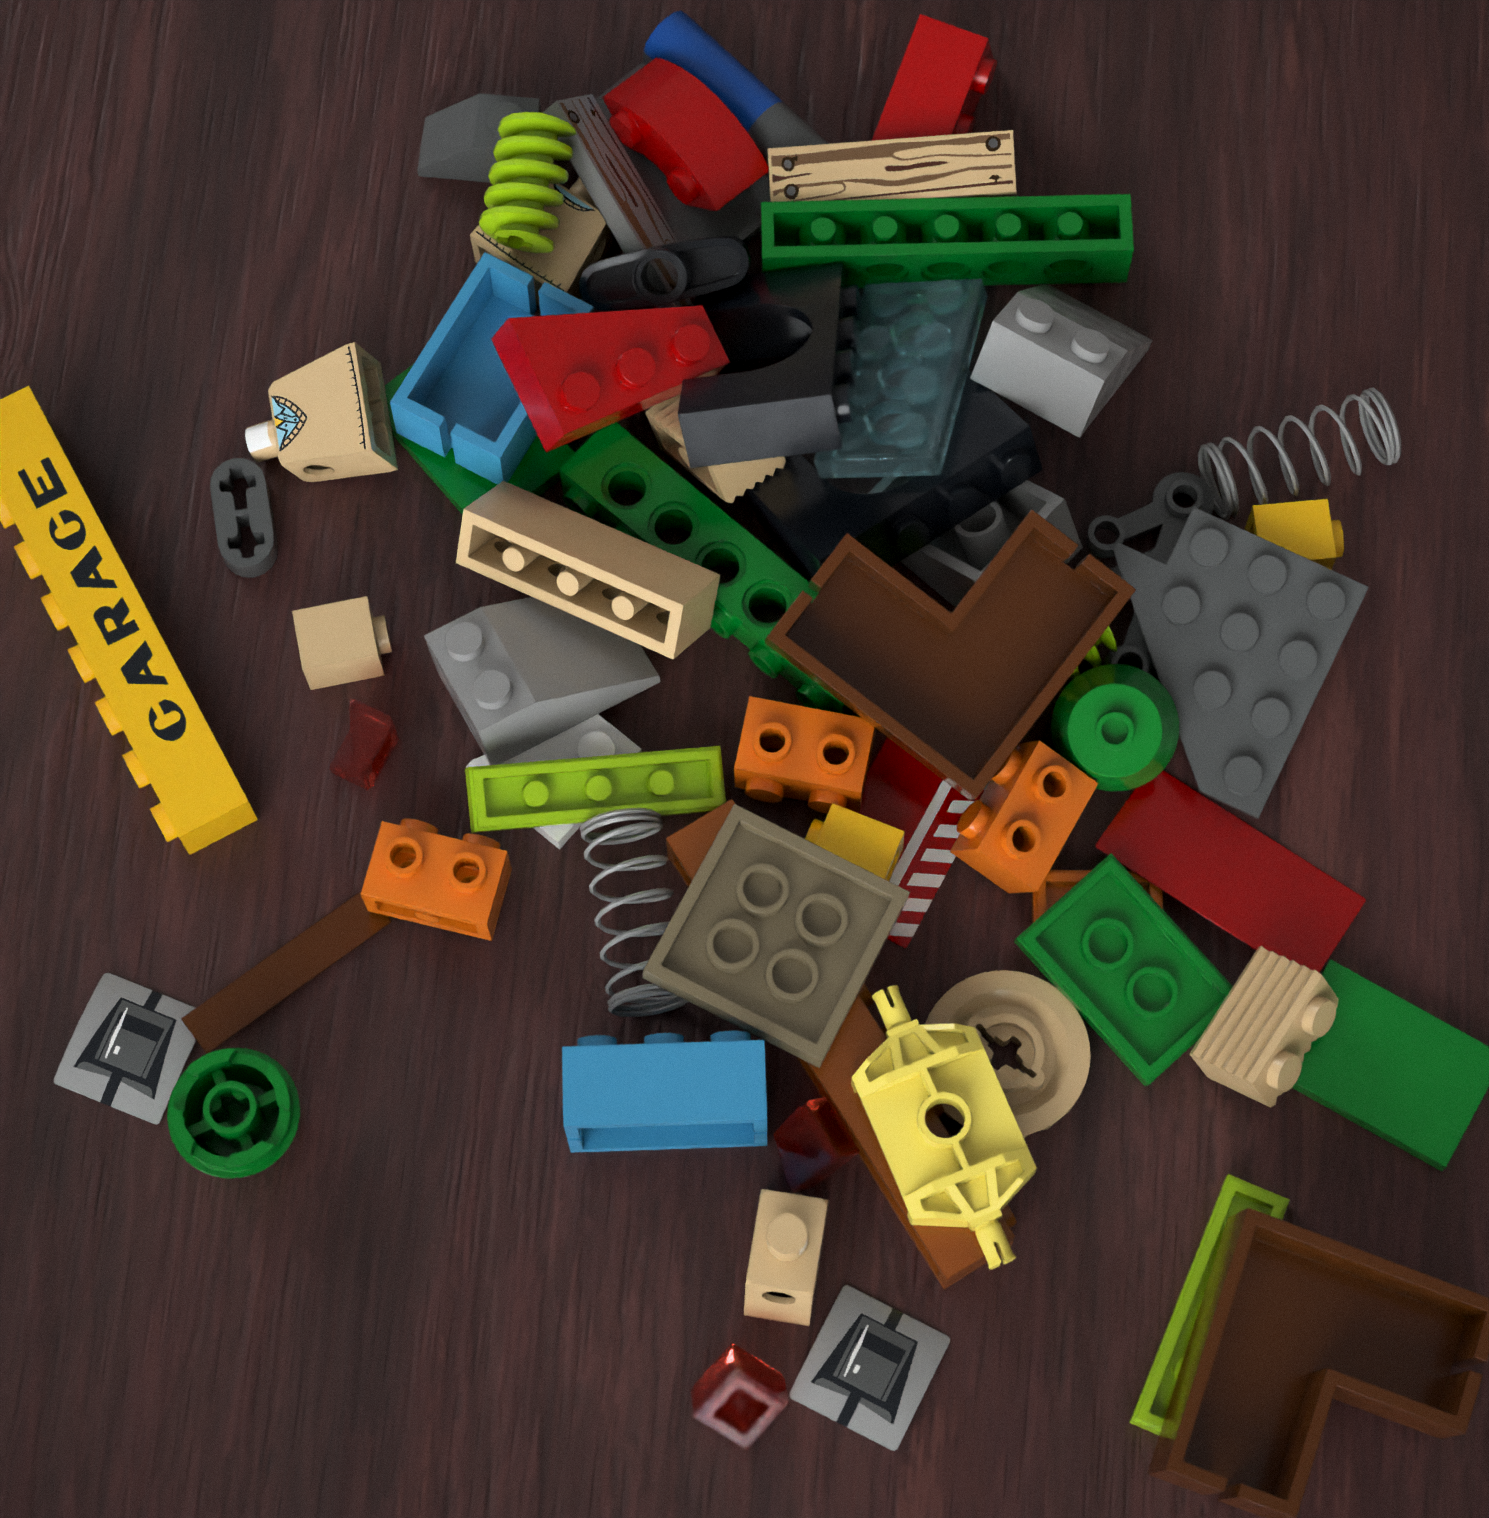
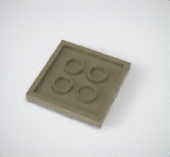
[642,804,910,1068]

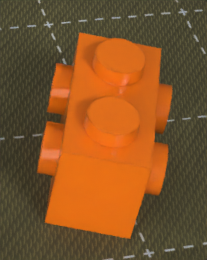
[734,696,875,814]
[950,740,1099,894]
[361,818,512,941]

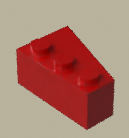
[872,14,997,141]
[491,305,730,453]

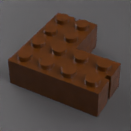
[765,509,1136,800]
[1147,1208,1489,1518]

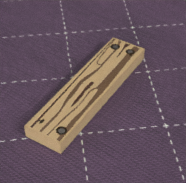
[768,130,1017,202]

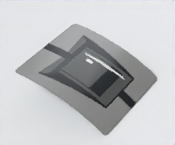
[54,973,196,1124]
[789,1285,950,1451]

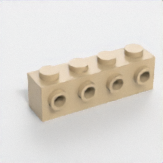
[456,481,720,659]

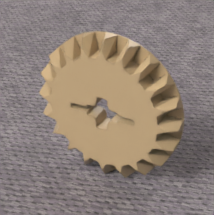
[925,970,1091,1138]

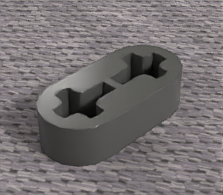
[210,458,278,578]

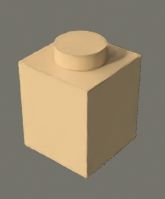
[292,596,392,690]

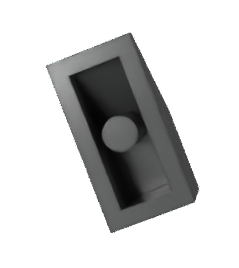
[417,93,541,183]

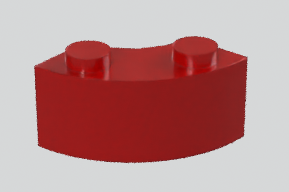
[602,57,769,211]

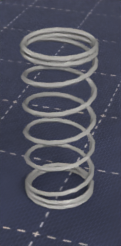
[1198,387,1401,520]
[580,808,688,1017]

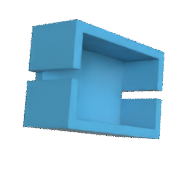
[390,252,594,485]
[562,1031,767,1153]

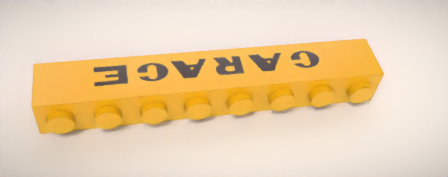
[0,386,258,855]

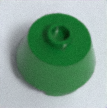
[1051,664,1179,792]
[167,1048,300,1179]

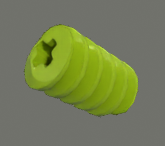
[479,112,577,253]

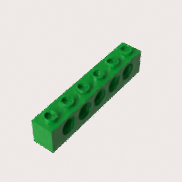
[761,194,1134,288]
[559,422,854,715]

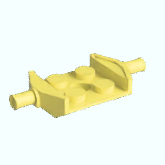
[851,985,1037,1269]

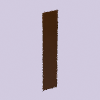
[181,891,392,1054]

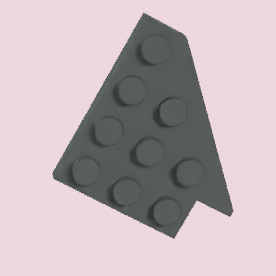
[1113,507,1369,819]

